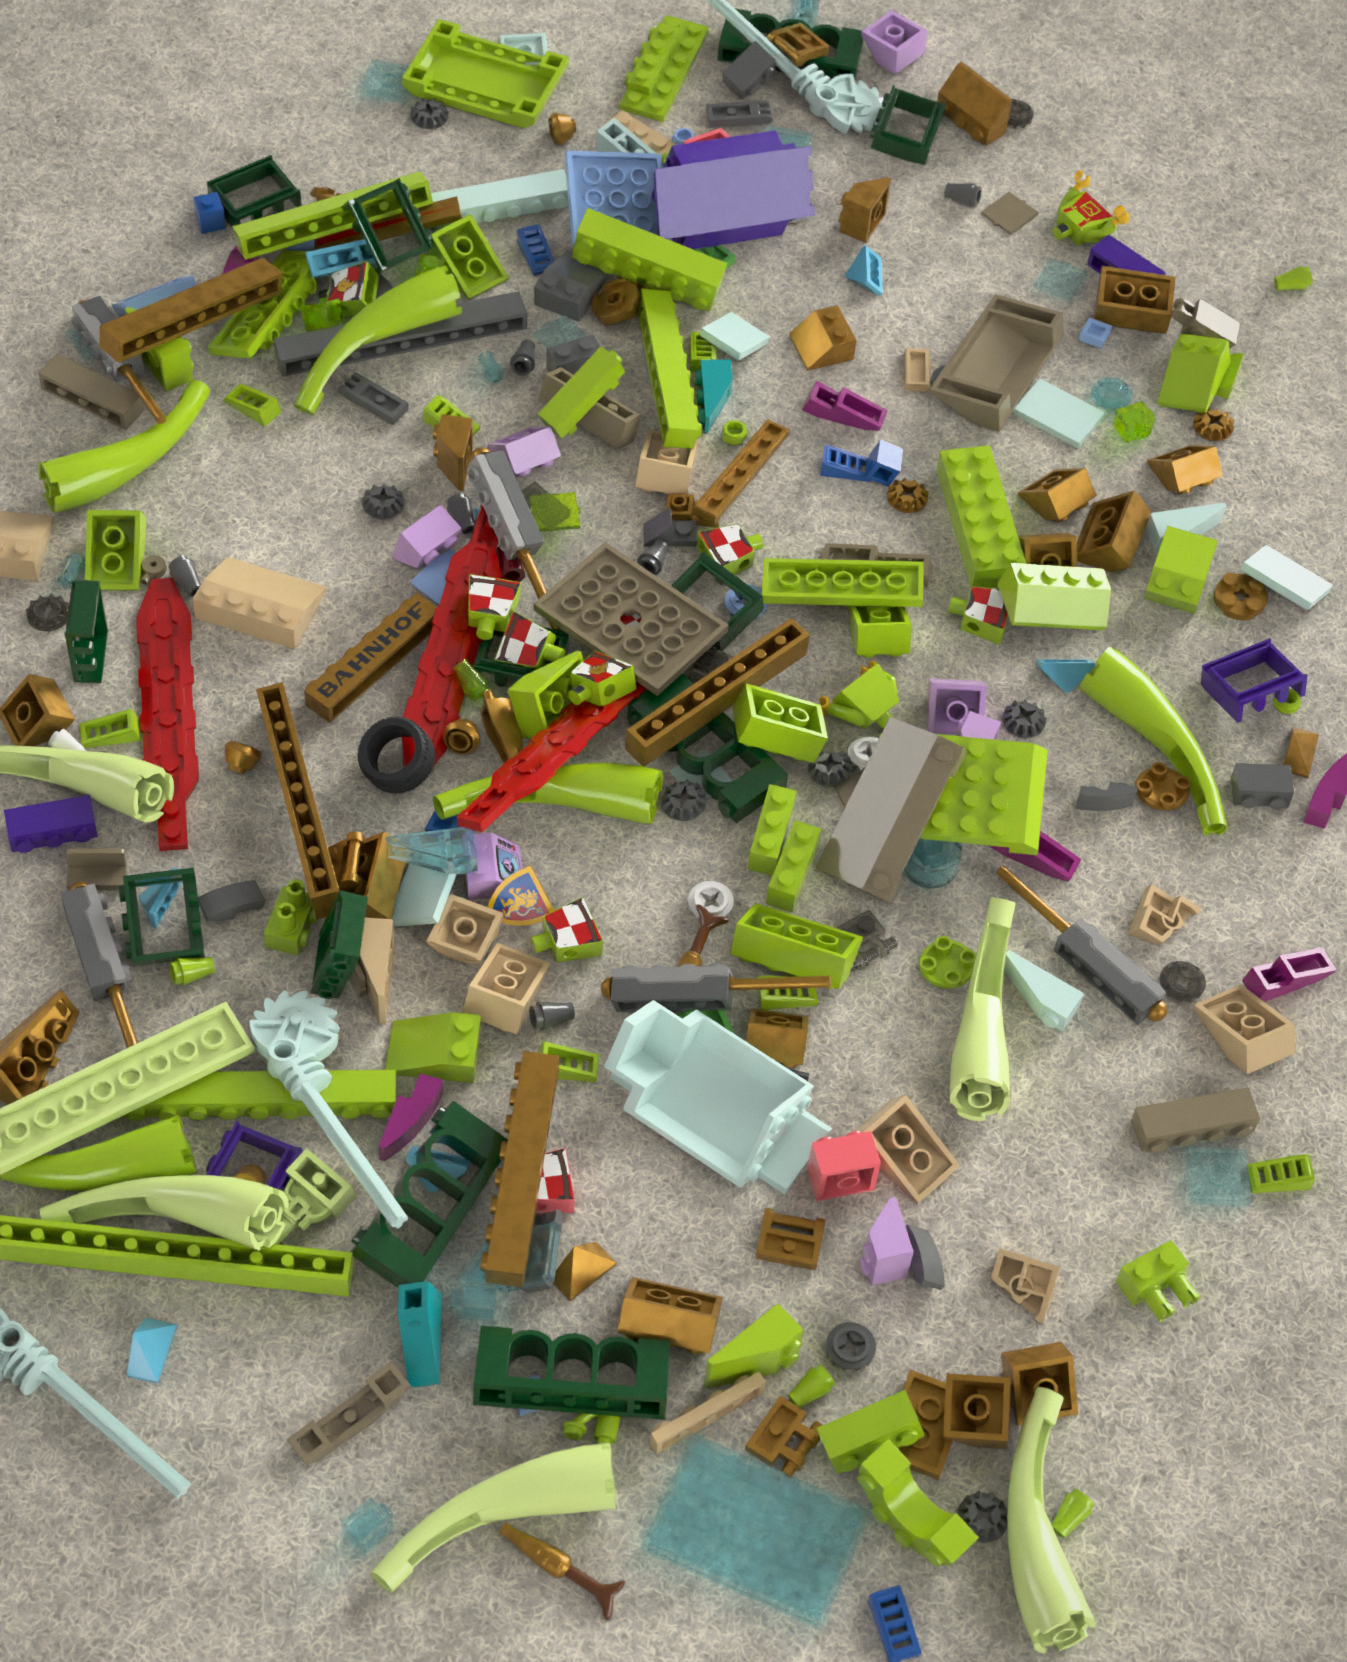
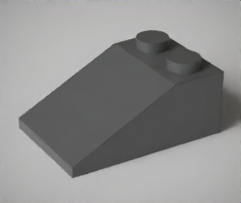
[534,250,609,322]

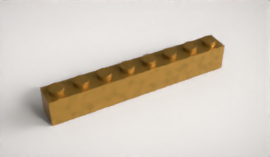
[99,258,283,363]
[625,618,810,766]
[480,1051,559,1288]

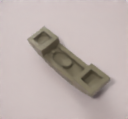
[287,1361,411,1466]

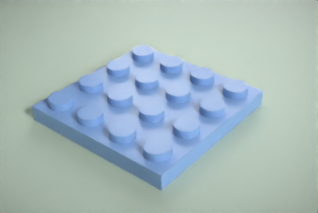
[564,150,669,248]

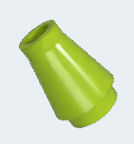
[1274,265,1312,291]
[169,956,215,986]
[787,1364,835,1409]
[1051,1488,1095,1539]

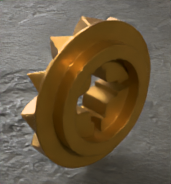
[1193,407,1234,441]
[887,477,928,513]

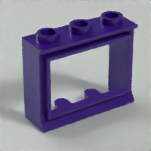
[1200,638,1308,723]
[206,1121,303,1190]

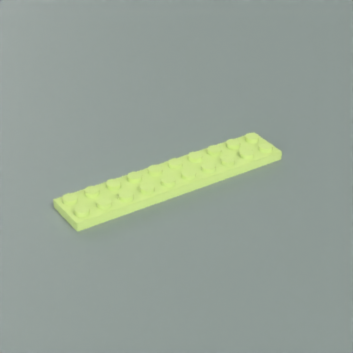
[0,1002,255,1175]

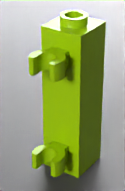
[538,346,625,439]

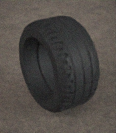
[357,716,435,794]

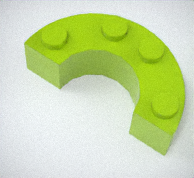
[857,1438,979,1567]

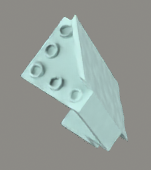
[604,1000,832,1195]

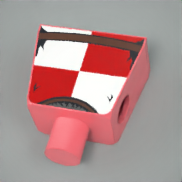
[536,1148,575,1213]

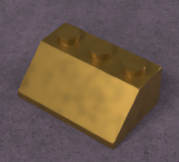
[937,61,1012,146]
[1093,266,1176,334]
[1077,490,1152,573]
[349,831,409,919]
[617,1277,723,1354]

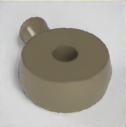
[140,555,167,585]

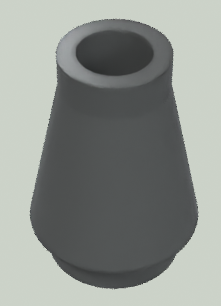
[944,183,982,207]
[510,340,535,375]
[446,493,475,534]
[637,540,668,575]
[168,556,201,597]
[529,1002,575,1031]

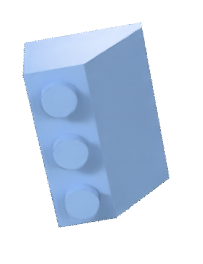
[112,275,196,317]

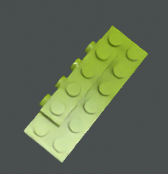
[619,15,709,123]
[207,250,317,359]
[762,558,924,607]

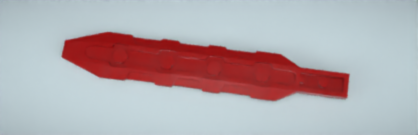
[401,505,502,768]
[136,578,199,851]
[457,682,647,832]

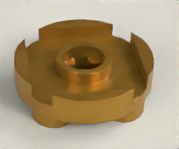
[591,279,641,326]
[1214,572,1268,621]

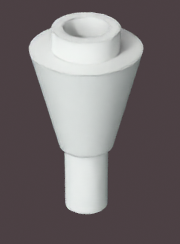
[48,729,86,751]

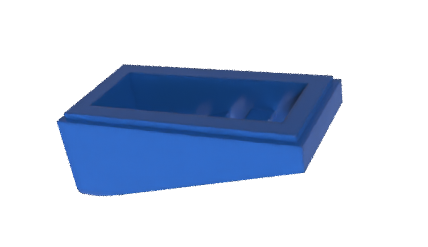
[517,224,554,276]
[820,445,872,482]
[867,1585,922,1662]

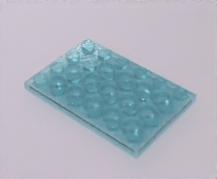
[641,1433,872,1630]

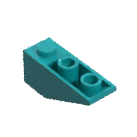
[695,359,733,433]
[398,1281,442,1387]

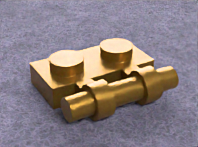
[745,1396,823,1479]

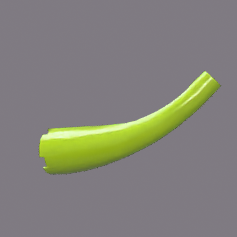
[293,266,462,416]
[38,380,210,513]
[1079,647,1228,836]
[433,763,663,824]
[0,1115,197,1192]

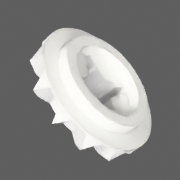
[848,737,879,771]
[688,881,734,919]

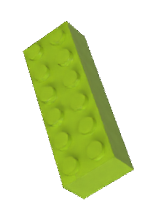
[572,208,728,311]
[936,445,1026,588]

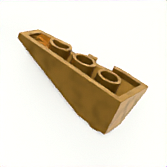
[0,990,79,1104]

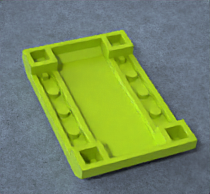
[402,18,569,128]
[879,733,1048,855]

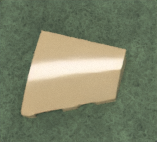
[1128,884,1201,944]
[991,1248,1061,1323]

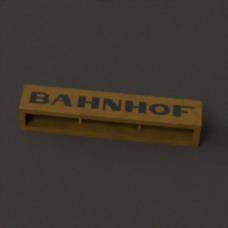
[304,593,437,723]

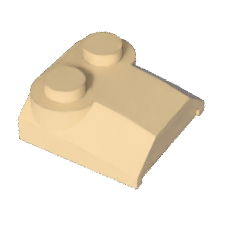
[426,894,504,964]

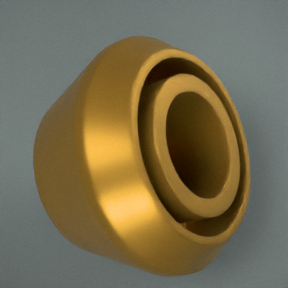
[548,113,577,146]
[443,719,480,755]
[225,740,262,774]

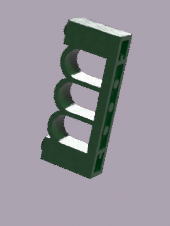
[717,8,864,81]
[627,673,788,823]
[350,1100,508,1289]
[473,1326,670,1420]

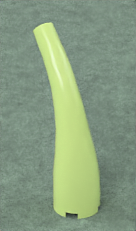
[0,745,174,823]
[950,897,1016,1121]
[40,1175,289,1251]
[1007,1387,1096,1653]
[371,1443,616,1593]

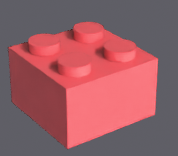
[807,1131,881,1201]

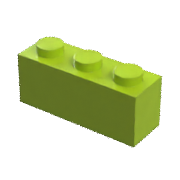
[748,784,797,876]
[766,820,822,913]
[817,1390,925,1474]

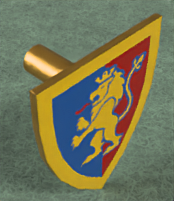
[488,865,554,926]

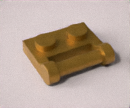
[767,23,829,67]
[328,832,365,892]
[755,1207,825,1271]

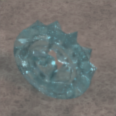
[1092,377,1133,412]

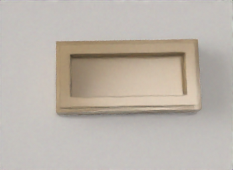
[904,348,930,392]

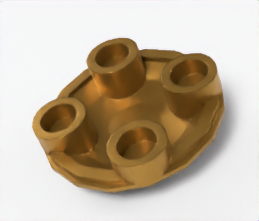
[1135,762,1191,811]

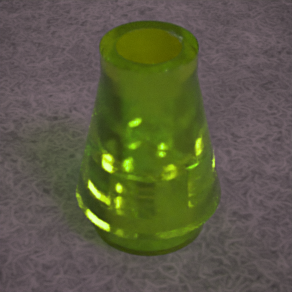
[453,659,491,702]

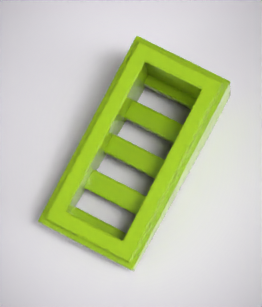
[690,332,716,372]
[223,383,282,427]
[423,395,480,436]
[79,708,141,748]
[757,975,818,1010]
[537,1041,600,1082]
[1246,1154,1315,1193]

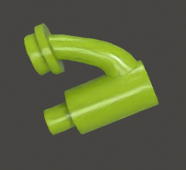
[562,1413,621,1444]

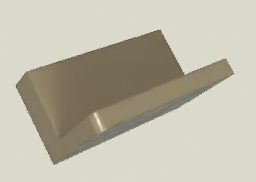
[66,848,127,890]

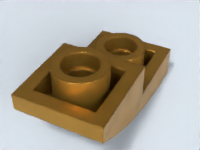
[666,494,720,528]

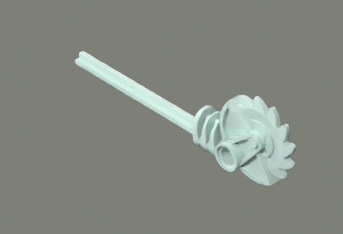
[706,0,884,135]
[249,991,408,1228]
[0,1308,191,1499]

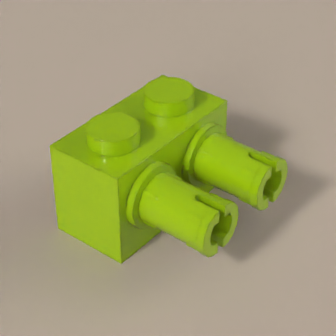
[263,879,318,956]
[1116,1239,1201,1322]

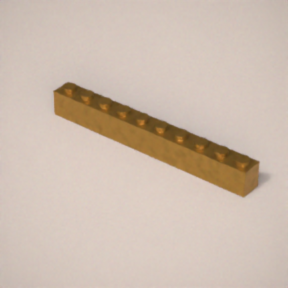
[256,682,339,920]

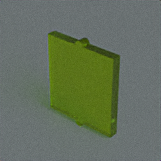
[530,492,581,532]

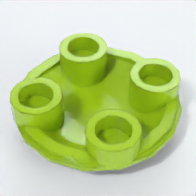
[919,936,976,989]

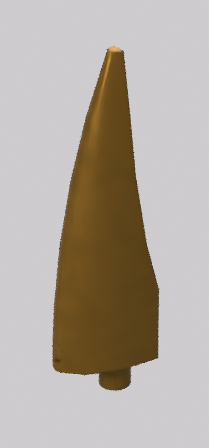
[480,690,524,763]

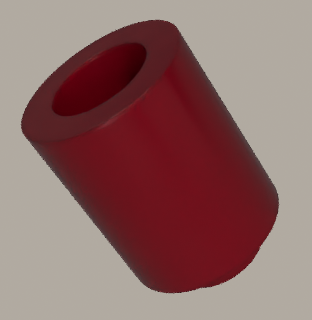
[496,546,525,582]

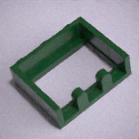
[869,85,947,165]
[207,155,302,227]
[342,178,433,274]
[671,552,764,652]
[64,580,108,683]
[473,627,569,687]
[118,867,205,967]
[310,890,368,999]

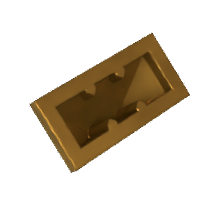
[1283,727,1319,778]
[553,1242,617,1301]

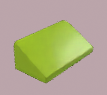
[1215,353,1244,399]

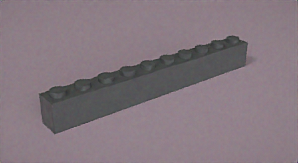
[274,291,528,377]

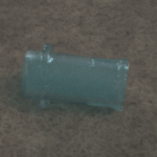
[478,351,504,383]
[57,553,85,588]

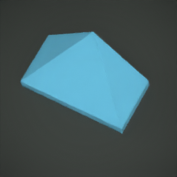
[846,245,883,295]
[1036,659,1095,692]
[139,867,182,929]
[406,1146,471,1193]
[127,1318,177,1383]

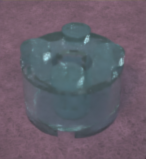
[904,839,962,890]

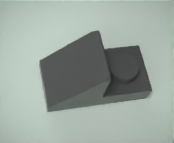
[643,508,697,546]

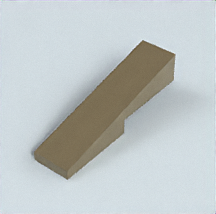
[822,543,932,587]

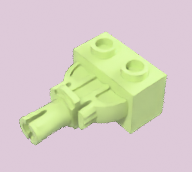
[274,1148,357,1245]

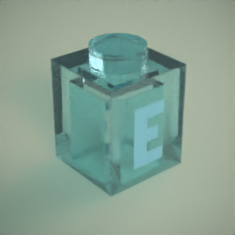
[341,1497,394,1556]

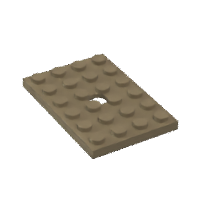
[534,542,729,696]

